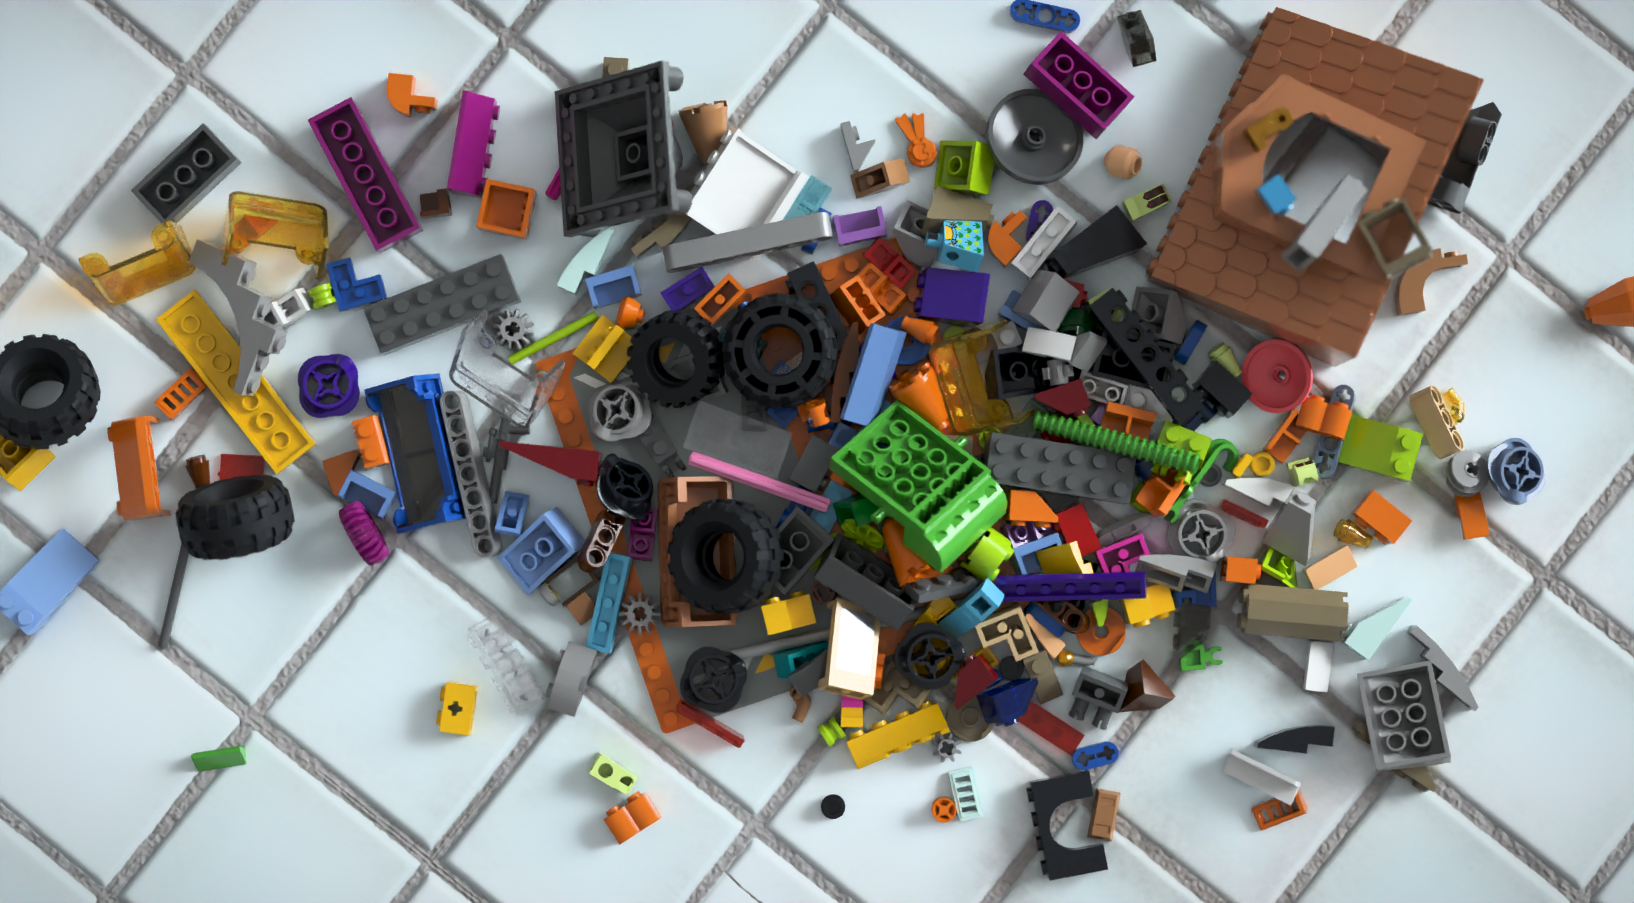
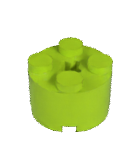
[958,527,1014,582]

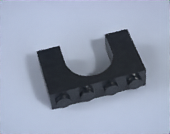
[1026,770,1108,881]

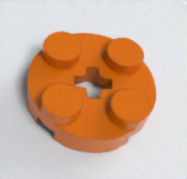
[1076,608,1126,656]

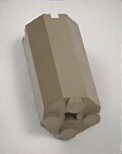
[1236,584,1349,642]

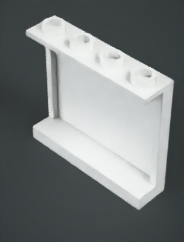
[685,127,810,260]

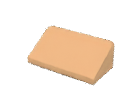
[1303,545,1358,590]

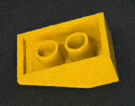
[0,434,56,492]

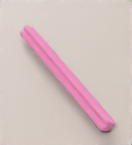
[689,451,831,512]

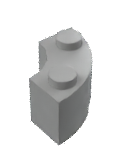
[545,641,597,717]

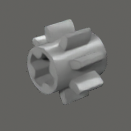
[1042,359,1074,386]
[932,733,962,763]

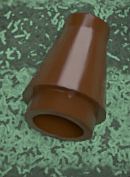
[185,454,210,489]

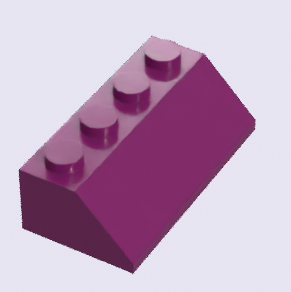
[447,90,500,198]

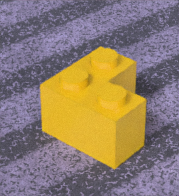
[1119,584,1176,628]
[761,591,816,635]

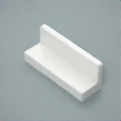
[1011,206,1077,281]
[1223,749,1301,805]

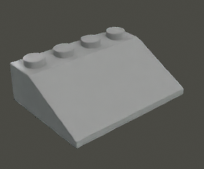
[1357,660,1451,771]

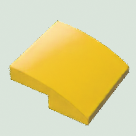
[1035,541,1093,574]

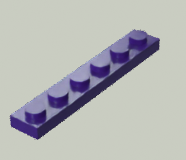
[995,572,1147,602]

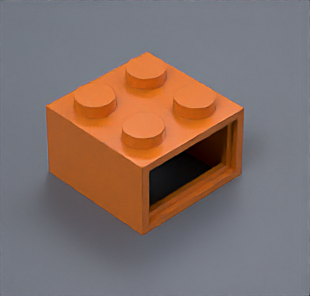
[476,179,537,240]

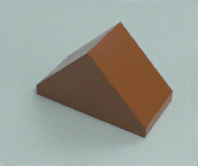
[322,450,362,496]

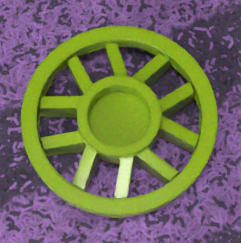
[841,519,885,552]

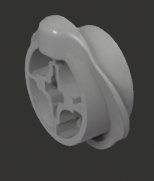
[588,381,652,442]
[1167,499,1235,564]

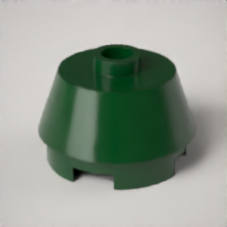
[1056,308,1101,336]

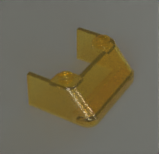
[222,191,329,280]
[929,319,1035,436]

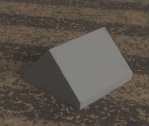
[1012,269,1080,332]

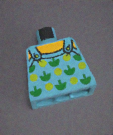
[925,220,984,272]

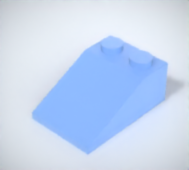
[497,507,585,595]

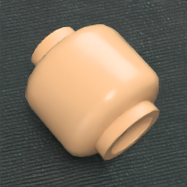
[1104,145,1142,180]

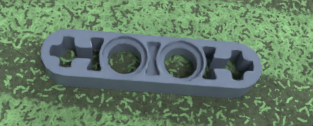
[1313,385,1356,479]

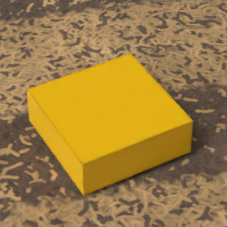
[1230,453,1254,478]

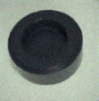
[999,656,1024,681]

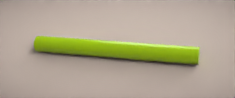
[507,311,599,365]

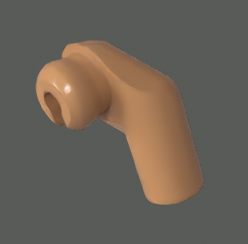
[790,686,811,723]

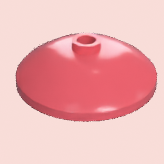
[1241,339,1313,413]

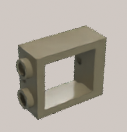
[1358,198,1434,280]

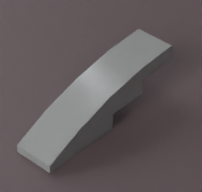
[1407,625,1479,711]

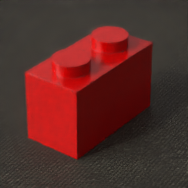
[1052,503,1102,557]

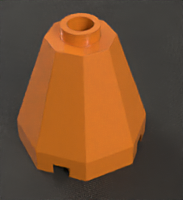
[1583,276,1634,327]

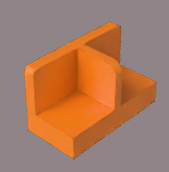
[1101,402,1156,441]
[1262,409,1307,464]
[1134,467,1185,517]

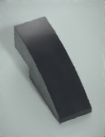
[1254,725,1335,754]

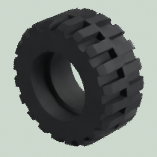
[627,309,725,408]

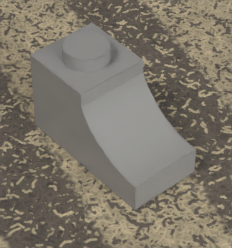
[967,321,1023,365]

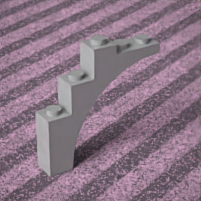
[189,239,288,396]

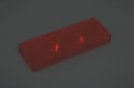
[1009,695,1085,756]
[676,698,745,748]

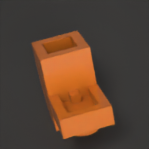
[387,73,438,118]
[987,211,1027,268]

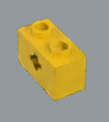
[436,681,478,736]

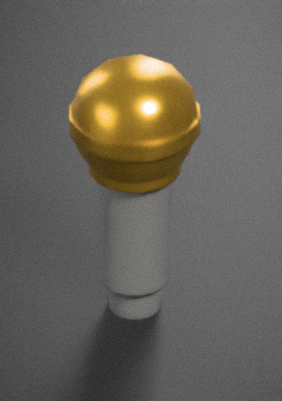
[1057,650,1095,667]

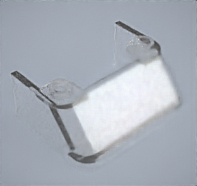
[449,310,565,428]

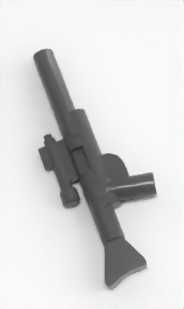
[483,389,530,503]

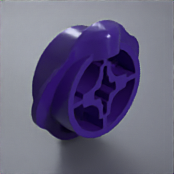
[298,354,360,418]

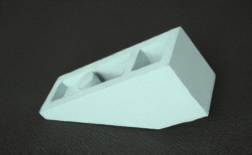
[1342,597,1412,660]

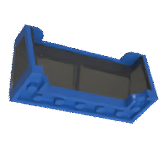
[364,373,466,534]

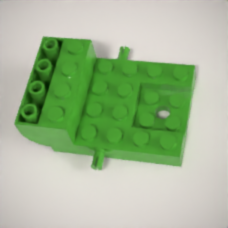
[830,400,1007,573]

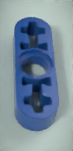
[1010,0,1080,33]

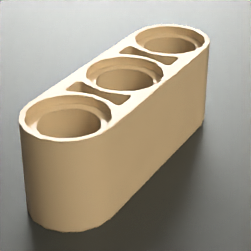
[1409,385,1464,459]

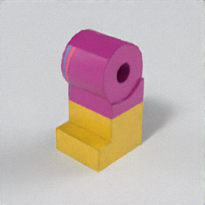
[840,695,863,727]

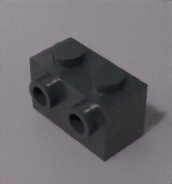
[1191,360,1252,419]

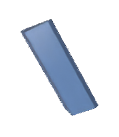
[840,323,907,426]

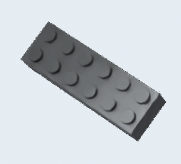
[363,254,521,356]
[982,432,1136,504]

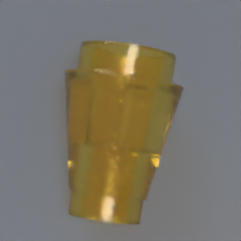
[1334,519,1373,549]

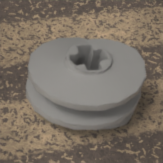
[1446,450,1489,497]

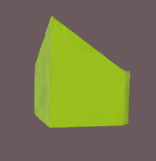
[1258,546,1298,588]

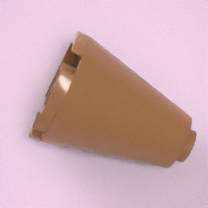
[678,100,728,166]

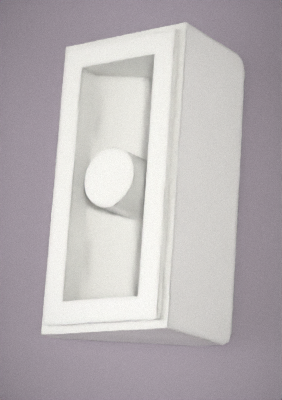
[1303,640,1334,692]

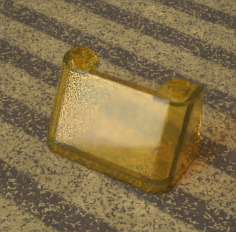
[78,220,196,305]

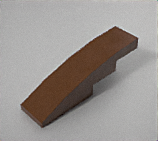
[831,322,859,423]

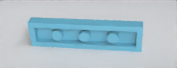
[586,552,633,654]

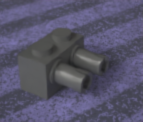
[1069,665,1129,730]

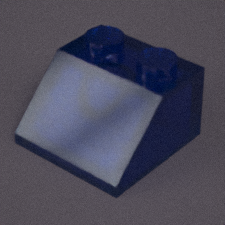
[976,678,1038,727]

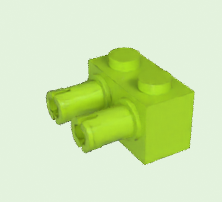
[1151,421,1212,485]

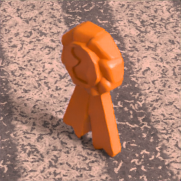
[895,113,937,169]

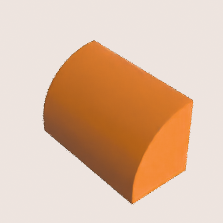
[830,275,886,335]

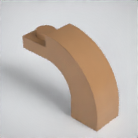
[1395,248,1468,316]

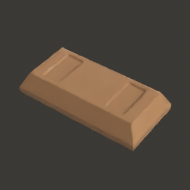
[1087,788,1121,841]

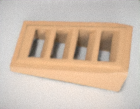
[1024,613,1066,660]

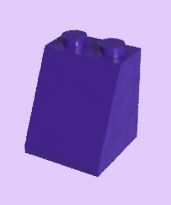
[913,267,990,328]

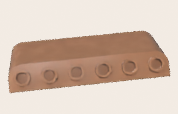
[657,476,738,627]

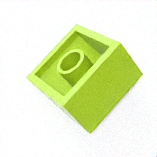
[933,141,994,195]

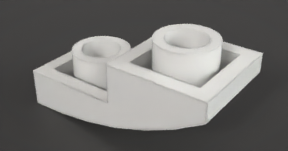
[1022,327,1077,362]

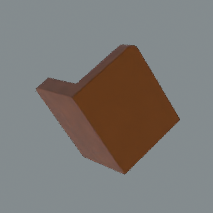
[420,188,452,219]

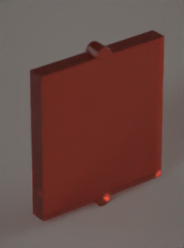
[218,454,265,480]

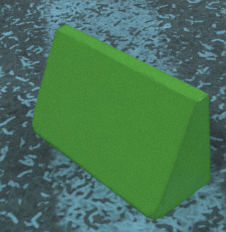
[191,746,247,771]

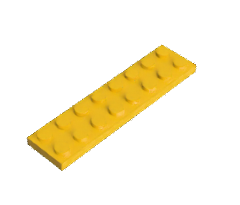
[156,289,317,475]

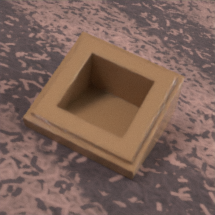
[566,591,595,626]

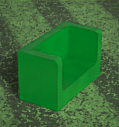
[832,493,879,526]

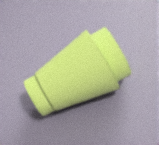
[1208,342,1242,378]

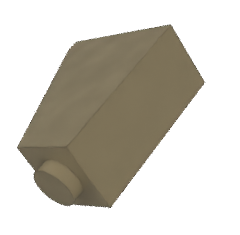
[920,186,994,236]

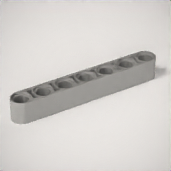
[662,212,833,273]
[440,391,502,557]

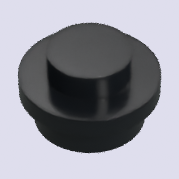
[821,794,845,819]

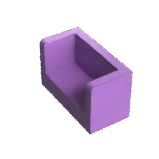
[833,206,887,247]

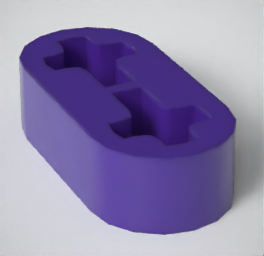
[1026,200,1053,242]

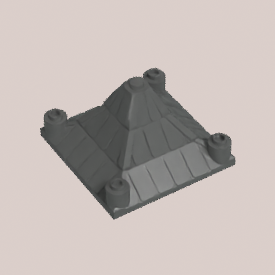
[554,60,692,237]

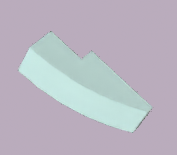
[557,228,615,295]

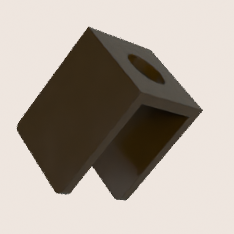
[545,555,600,607]

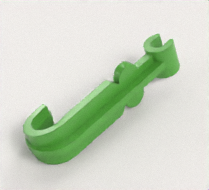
[1162,438,1238,523]

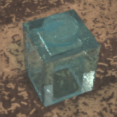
[796,175,832,215]

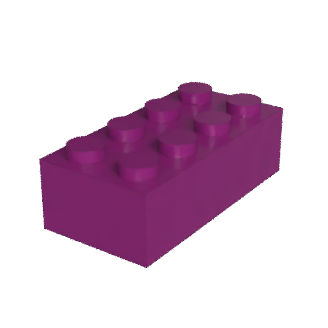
[1023,31,1135,140]

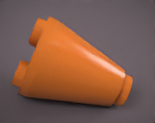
[888,361,949,431]

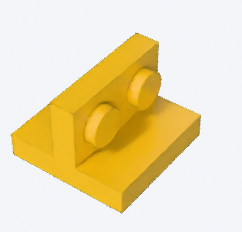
[572,315,633,384]

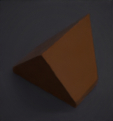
[1119,659,1176,712]

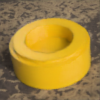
[1249,452,1275,477]

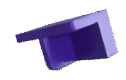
[660,267,715,312]

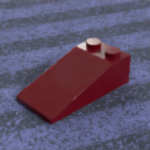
[499,441,602,486]

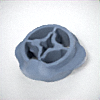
[1486,438,1545,505]

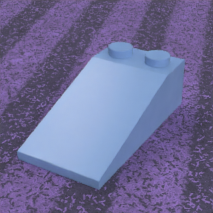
[0,528,100,635]

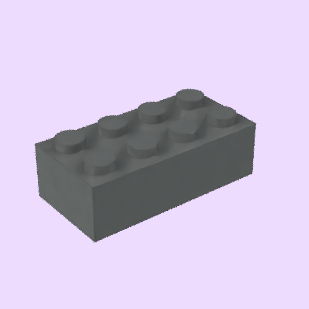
[131,123,242,229]
[814,533,916,630]

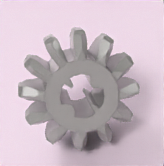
[492,309,534,351]
[619,593,661,635]

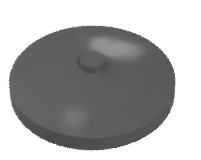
[986,89,1083,185]

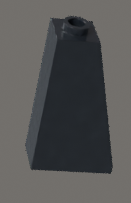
[1045,205,1147,279]

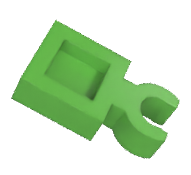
[1178,644,1223,671]

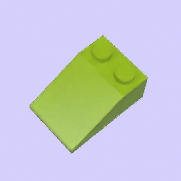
[1338,415,1423,482]

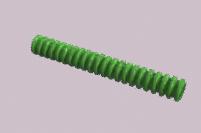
[1033,409,1201,475]

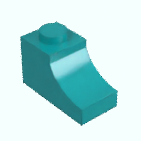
[773,641,829,679]

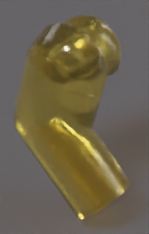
[1443,388,1465,425]

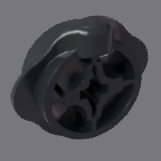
[596,453,653,523]
[893,622,966,690]
[680,647,747,713]

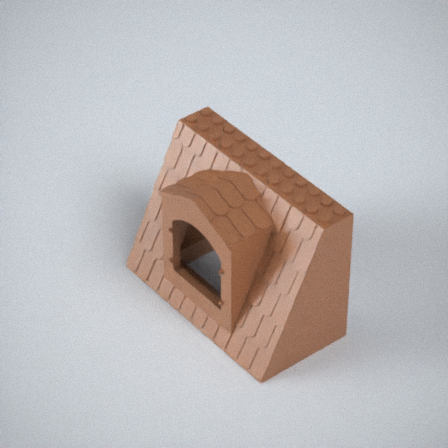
[1146,7,1485,367]

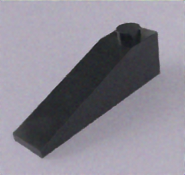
[985,347,1082,399]

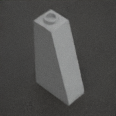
[1280,174,1368,272]

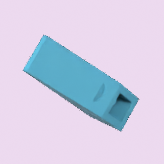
[937,578,1005,639]

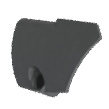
[1427,102,1502,214]

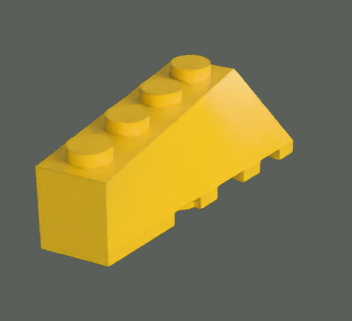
[846,700,950,769]

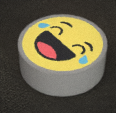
[538,582,561,606]

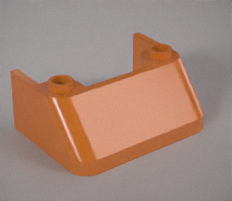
[107,415,171,521]

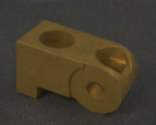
[1243,108,1293,154]

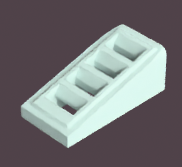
[948,767,983,821]

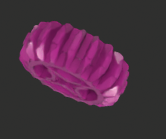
[339,501,389,566]

